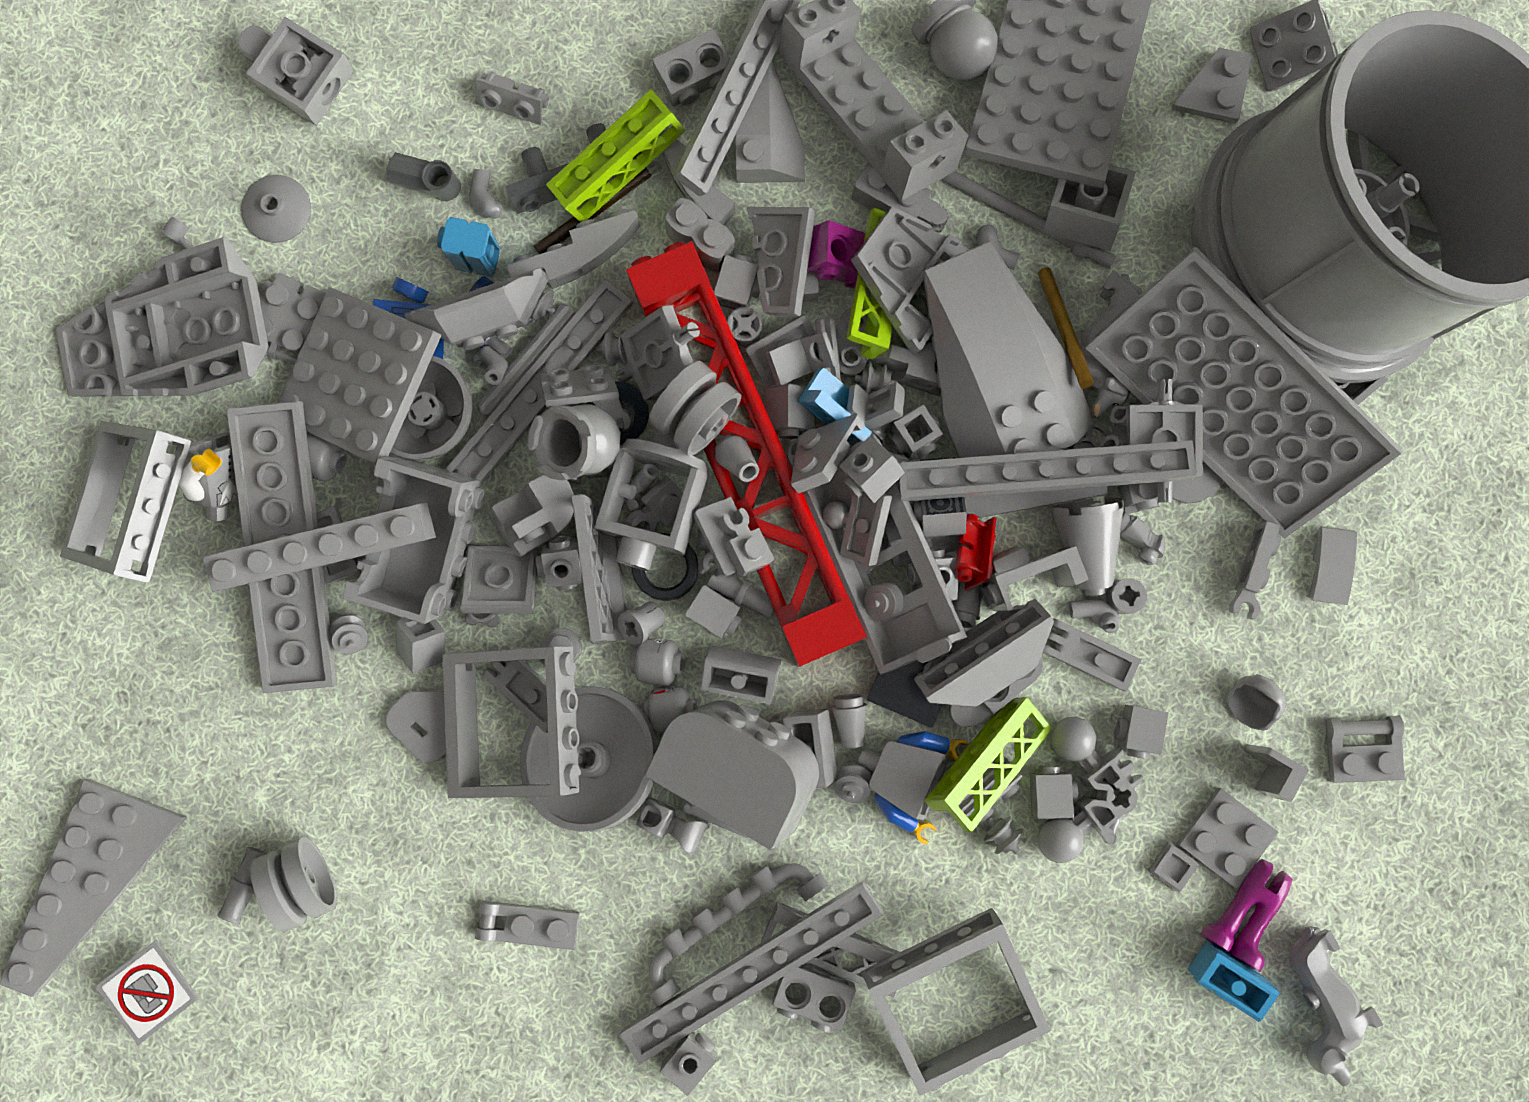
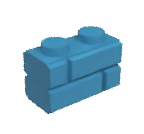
[437,217,501,277]
[1188,940,1279,1022]

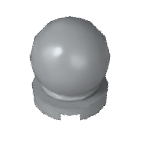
[911,0,998,81]
[528,403,620,481]

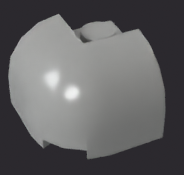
[487,474,574,556]

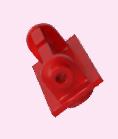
[954,514,997,591]

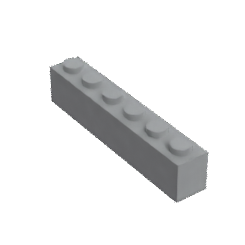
[203,502,436,592]

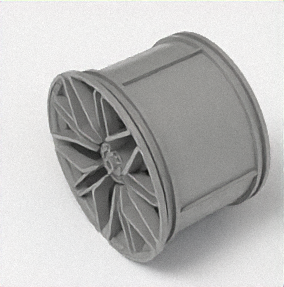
[1196,10,1529,383]

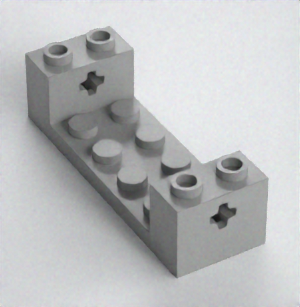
[778,0,969,201]

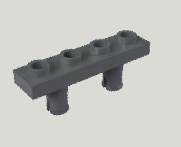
[506,123,642,214]

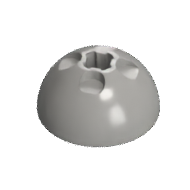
[390,356,472,460]

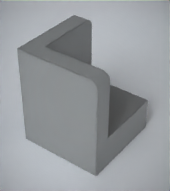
[396,618,445,673]

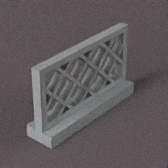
[572,494,627,644]

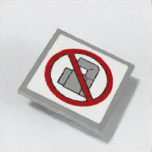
[95,940,199,1045]

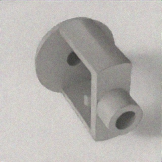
[594,428,708,571]

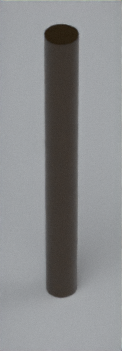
[533,167,652,254]

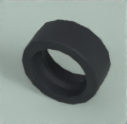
[631,533,699,601]

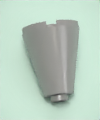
[1051,497,1124,596]

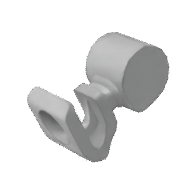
[636,797,709,854]

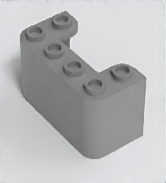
[343,456,485,624]

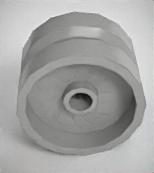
[649,361,741,456]
[250,837,338,933]

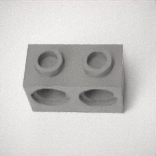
[652,28,730,107]
[772,964,856,1032]

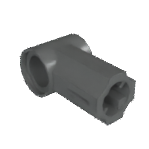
[386,152,461,201]

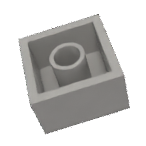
[1043,165,1136,251]

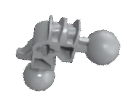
[1038,716,1143,863]

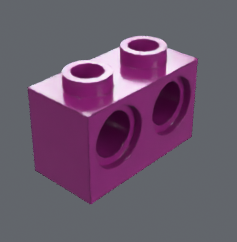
[807,220,865,289]

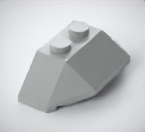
[404,268,548,350]
[914,599,1054,707]

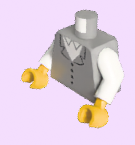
[176,432,238,521]

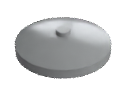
[520,686,658,832]

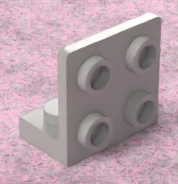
[1250,0,1339,92]

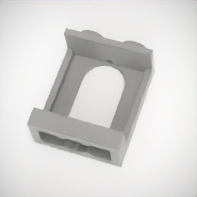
[980,546,1089,611]

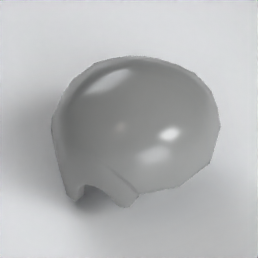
[1227,674,1287,731]

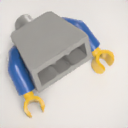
[858,731,969,844]

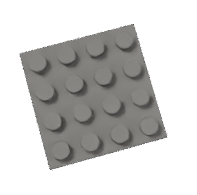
[277,287,442,464]

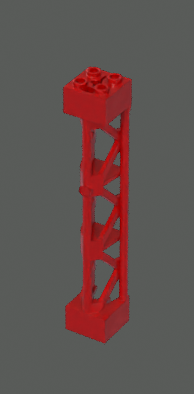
[626,241,867,667]

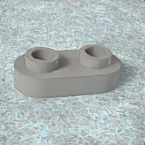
[836,308,868,378]

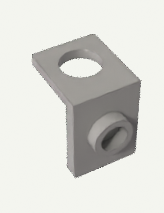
[766,331,837,386]

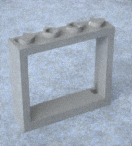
[60,421,191,583]
[442,646,581,798]
[861,908,1051,1096]

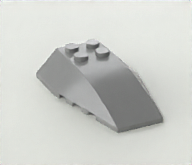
[56,237,269,397]
[923,241,1095,458]

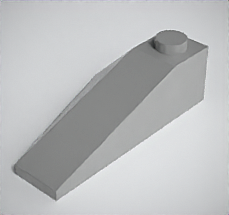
[734,48,805,183]

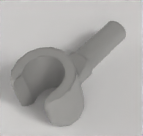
[163,217,194,250]

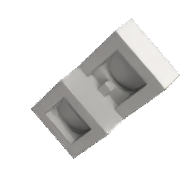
[1309,526,1357,605]

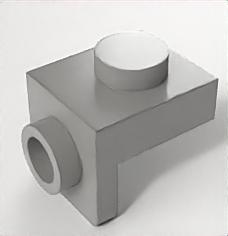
[847,382,905,431]

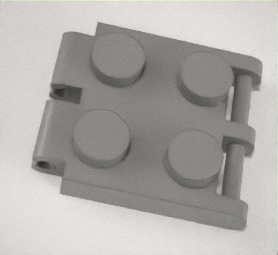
[259,272,326,364]

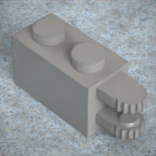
[851,162,949,232]

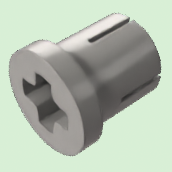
[617,601,665,645]

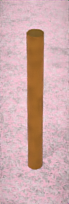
[1038,267,1094,389]

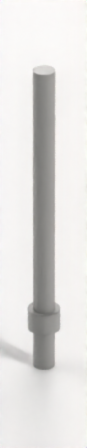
[941,171,1116,269]

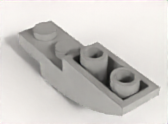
[506,209,640,289]

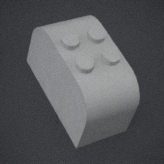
[645,700,819,850]

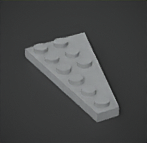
[0,779,187,997]

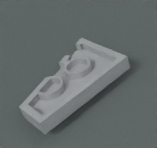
[747,207,815,317]

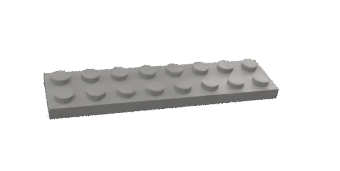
[227,402,337,693]

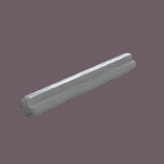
[476,303,576,417]

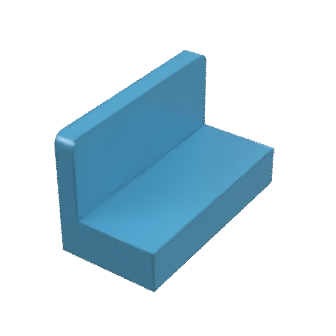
[797,368,872,443]

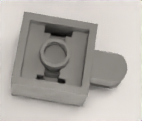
[238,17,354,126]

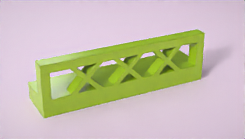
[546,89,686,222]
[846,208,893,360]
[924,697,1052,832]

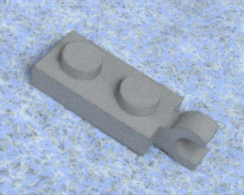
[1229,521,1281,620]

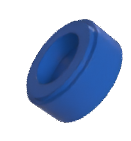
[391,277,429,303]

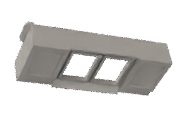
[802,439,967,675]

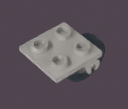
[539,364,649,445]

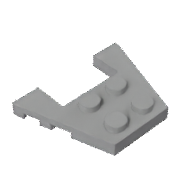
[851,206,970,354]

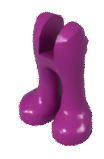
[1199,859,1293,972]

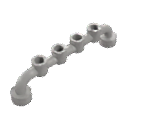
[649,863,828,1007]

